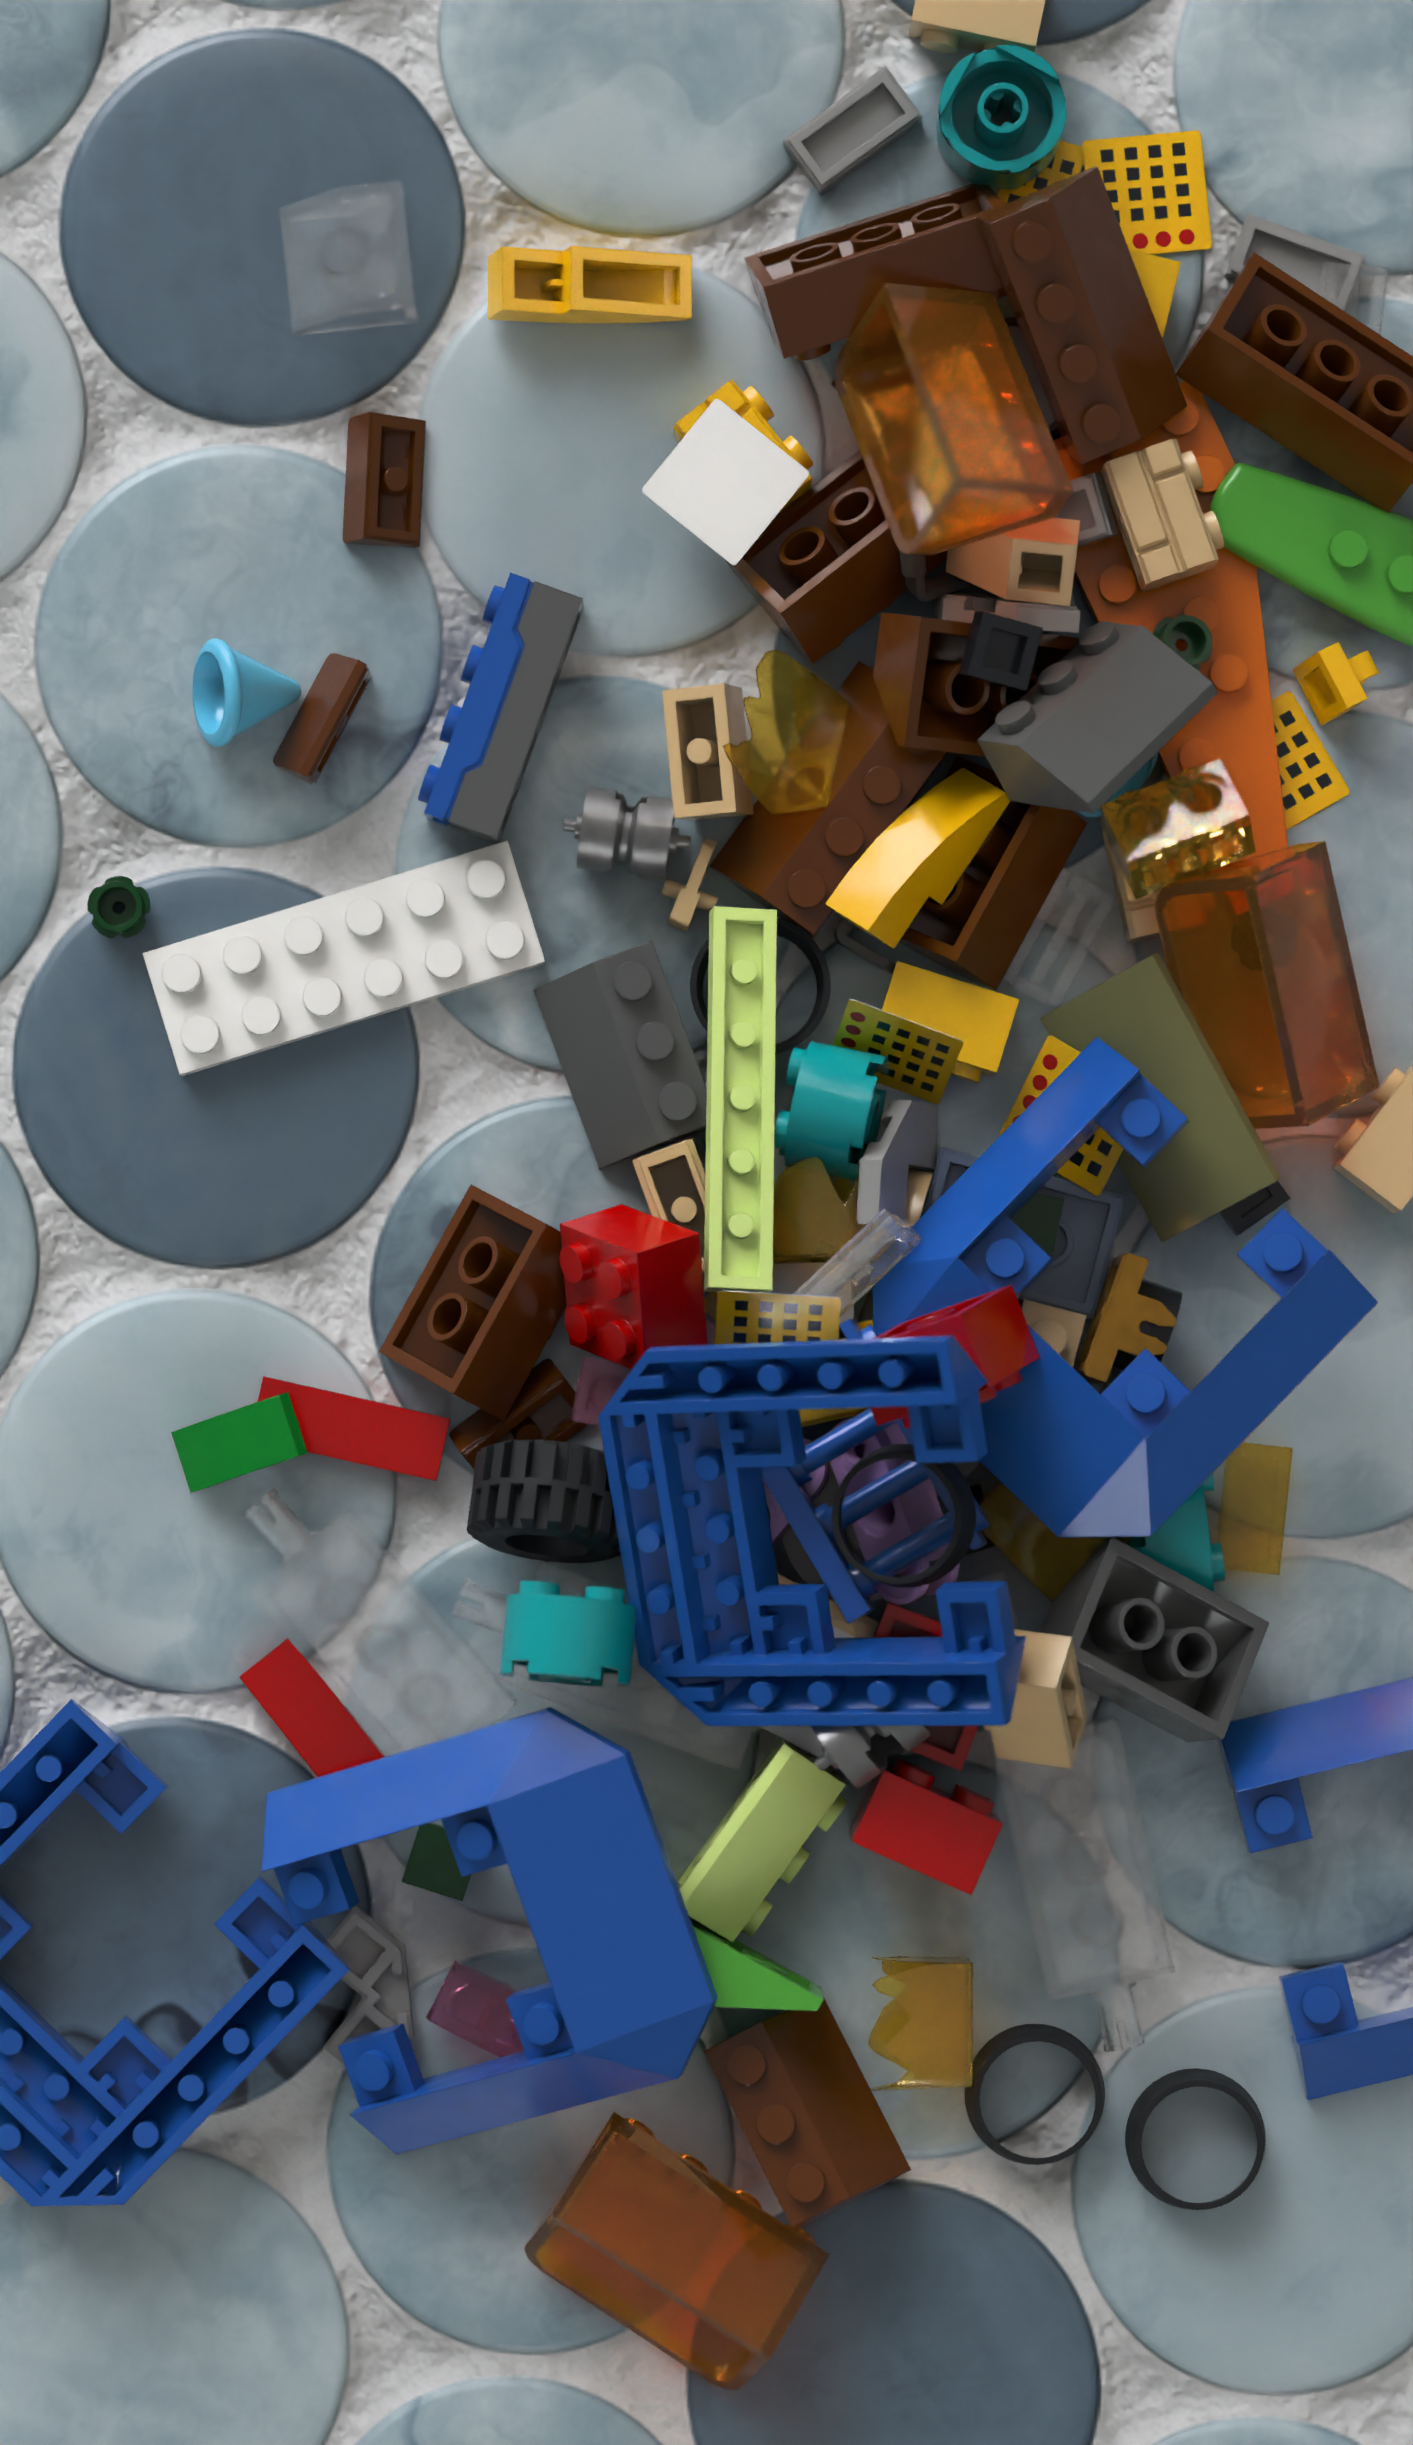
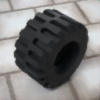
[467,1440,621,1563]

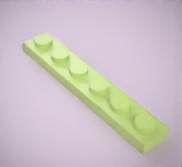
[704,906,777,1293]

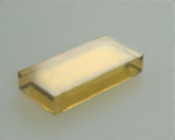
[1217,1442,1293,1575]

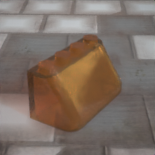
[835,283,1074,556]
[1155,841,1380,1129]
[525,2112,830,2390]

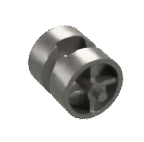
[563,786,691,881]
[811,1726,932,1789]

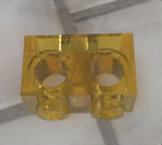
[1101,758,1256,899]

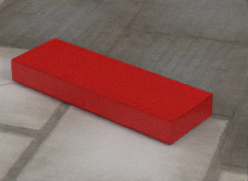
[257,1376,451,1481]
[239,1636,386,1777]

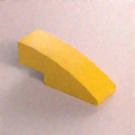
[488,246,692,323]
[825,768,1010,949]

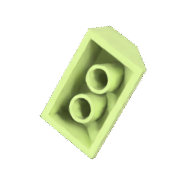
[677,1738,848,1943]

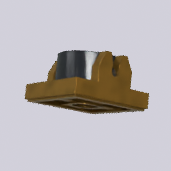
[1075,1252,1182,1384]

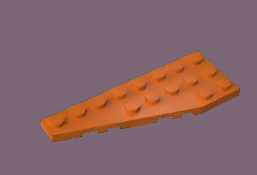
[1020,381,1293,918]

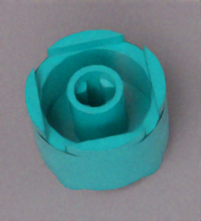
[936,45,1067,190]
[774,1041,889,1182]
[500,1581,637,1687]

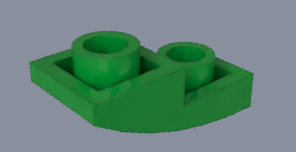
[171,1392,308,1493]

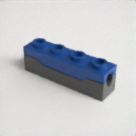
[418,572,584,844]

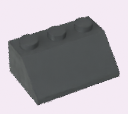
[977,621,1218,814]
[533,941,707,1169]
[1040,1537,1269,1742]

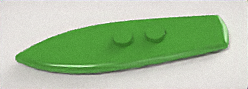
[1209,463,1413,647]

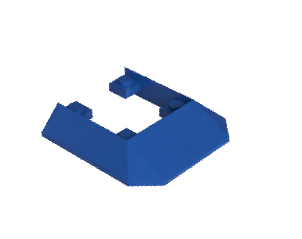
[872,1037,1378,1538]
[598,1336,1026,1726]
[1218,1677,1413,2100]
[0,1699,350,2207]
[262,1707,718,2154]

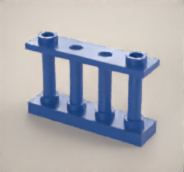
[761,1318,990,1623]

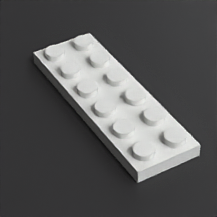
[142,840,546,1076]

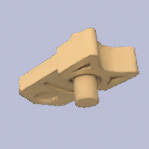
[661,838,719,932]

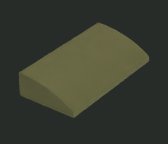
[1040,952,1282,1242]

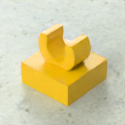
[1292,642,1379,726]

